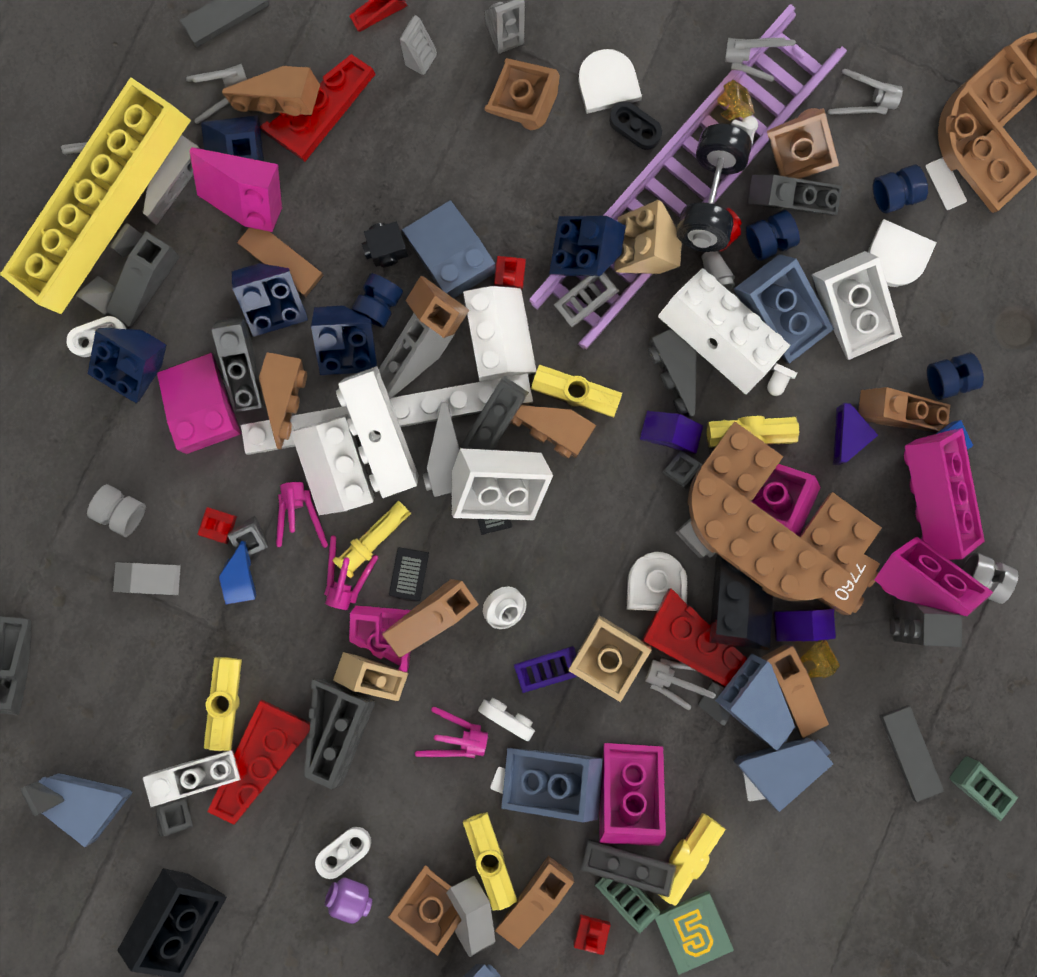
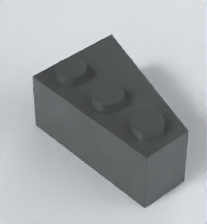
[890,596,962,647]
[304,679,376,789]

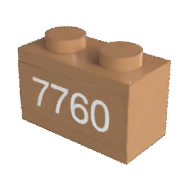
[817,554,880,615]

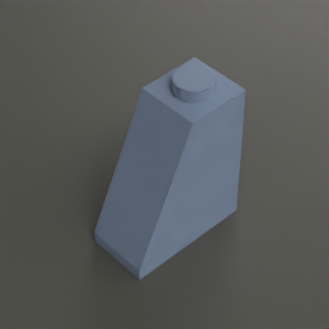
[715,654,795,750]
[734,737,833,812]
[39,773,133,847]

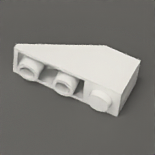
[143,750,241,807]

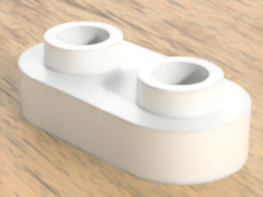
[67,316,126,357]
[478,697,535,741]
[315,827,371,879]

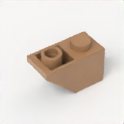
[405,276,469,338]

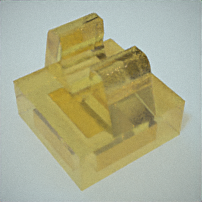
[717,80,755,120]
[800,640,840,679]

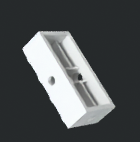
[658,268,791,395]
[336,366,419,498]

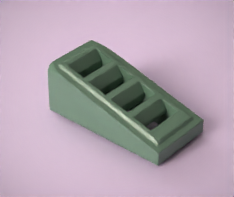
[949,756,1018,821]
[595,877,660,933]

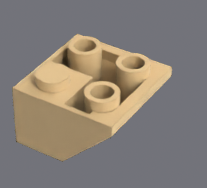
[614,200,682,274]

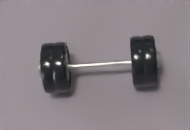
[677,124,752,252]

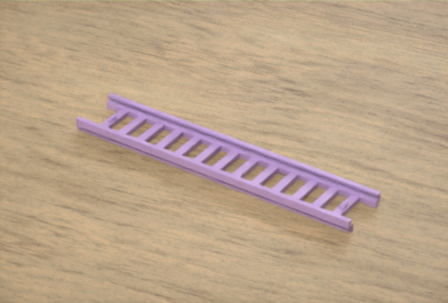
[529,4,847,350]

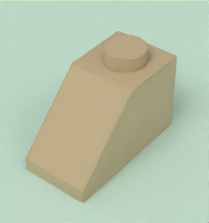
[333,652,408,701]

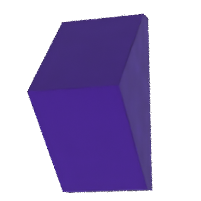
[833,403,878,465]
[640,411,703,454]
[774,609,836,641]

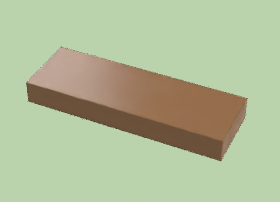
[237,227,324,297]

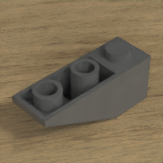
[748,175,842,215]
[106,231,180,327]
[211,316,263,413]
[647,329,697,419]

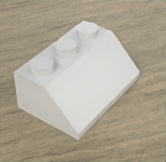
[463,286,536,382]
[291,414,375,515]
[452,448,553,520]

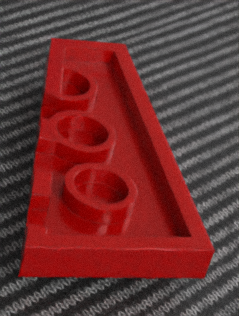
[260,54,376,162]
[641,588,747,687]
[207,700,310,825]

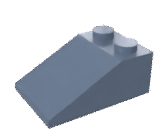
[402,200,496,298]
[734,254,834,364]
[501,748,603,823]

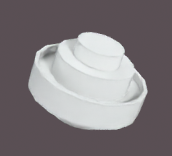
[482,586,526,629]

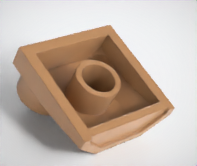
[485,58,560,130]
[767,108,839,179]
[387,865,461,956]

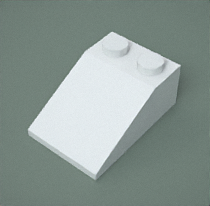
[812,251,902,360]

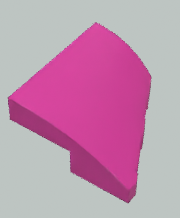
[349,605,411,672]

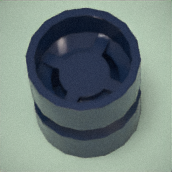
[873,165,928,214]
[746,210,800,261]
[351,273,403,328]
[927,352,984,400]

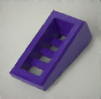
[514,646,578,693]

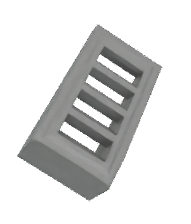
[400,15,437,75]
[554,272,619,327]

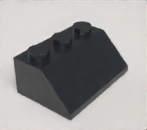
[709,554,773,650]
[117,868,227,977]

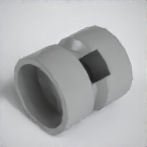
[87,484,146,537]
[962,552,1018,604]

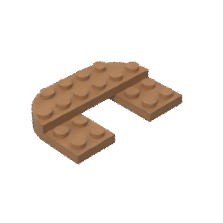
[938,32,1037,213]
[688,422,882,601]

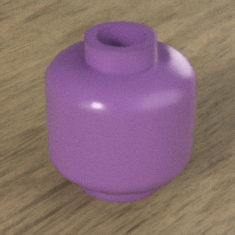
[325,878,372,924]

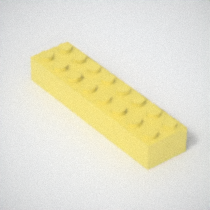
[0,77,191,314]

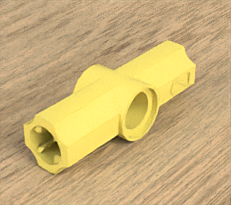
[531,365,622,418]
[706,416,799,448]
[204,657,242,751]
[463,812,517,911]
[658,813,726,906]

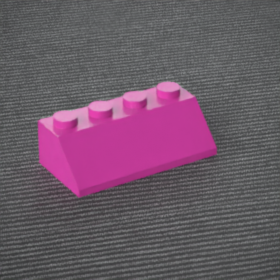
[904,428,985,560]

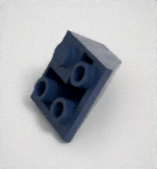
[201,115,264,161]
[549,216,626,276]
[231,263,308,337]
[311,306,377,375]
[88,328,167,403]

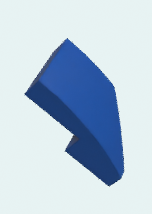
[219,541,256,604]

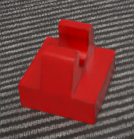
[494,256,526,290]
[197,507,237,544]
[574,915,611,955]

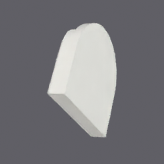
[578,49,642,114]
[868,219,937,287]
[626,552,687,611]

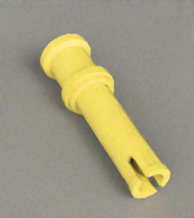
[332,500,411,578]

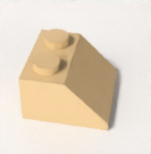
[568,615,652,702]

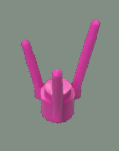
[276,482,328,548]
[324,536,378,610]
[414,707,488,759]

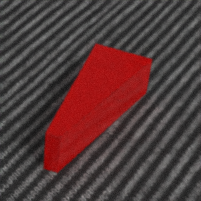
[349,0,408,32]

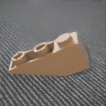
[222,66,320,116]
[259,352,307,449]
[858,387,950,432]
[511,405,596,459]
[382,579,479,658]
[760,645,829,738]
[495,855,574,949]

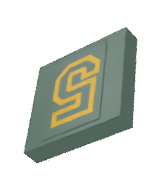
[655,891,734,975]

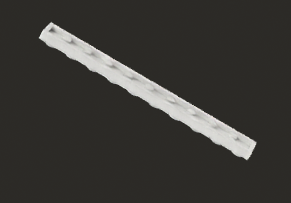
[241,373,533,455]

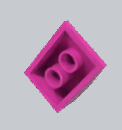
[189,147,282,232]
[157,353,241,454]
[751,464,821,536]
[874,537,993,616]
[599,743,666,846]

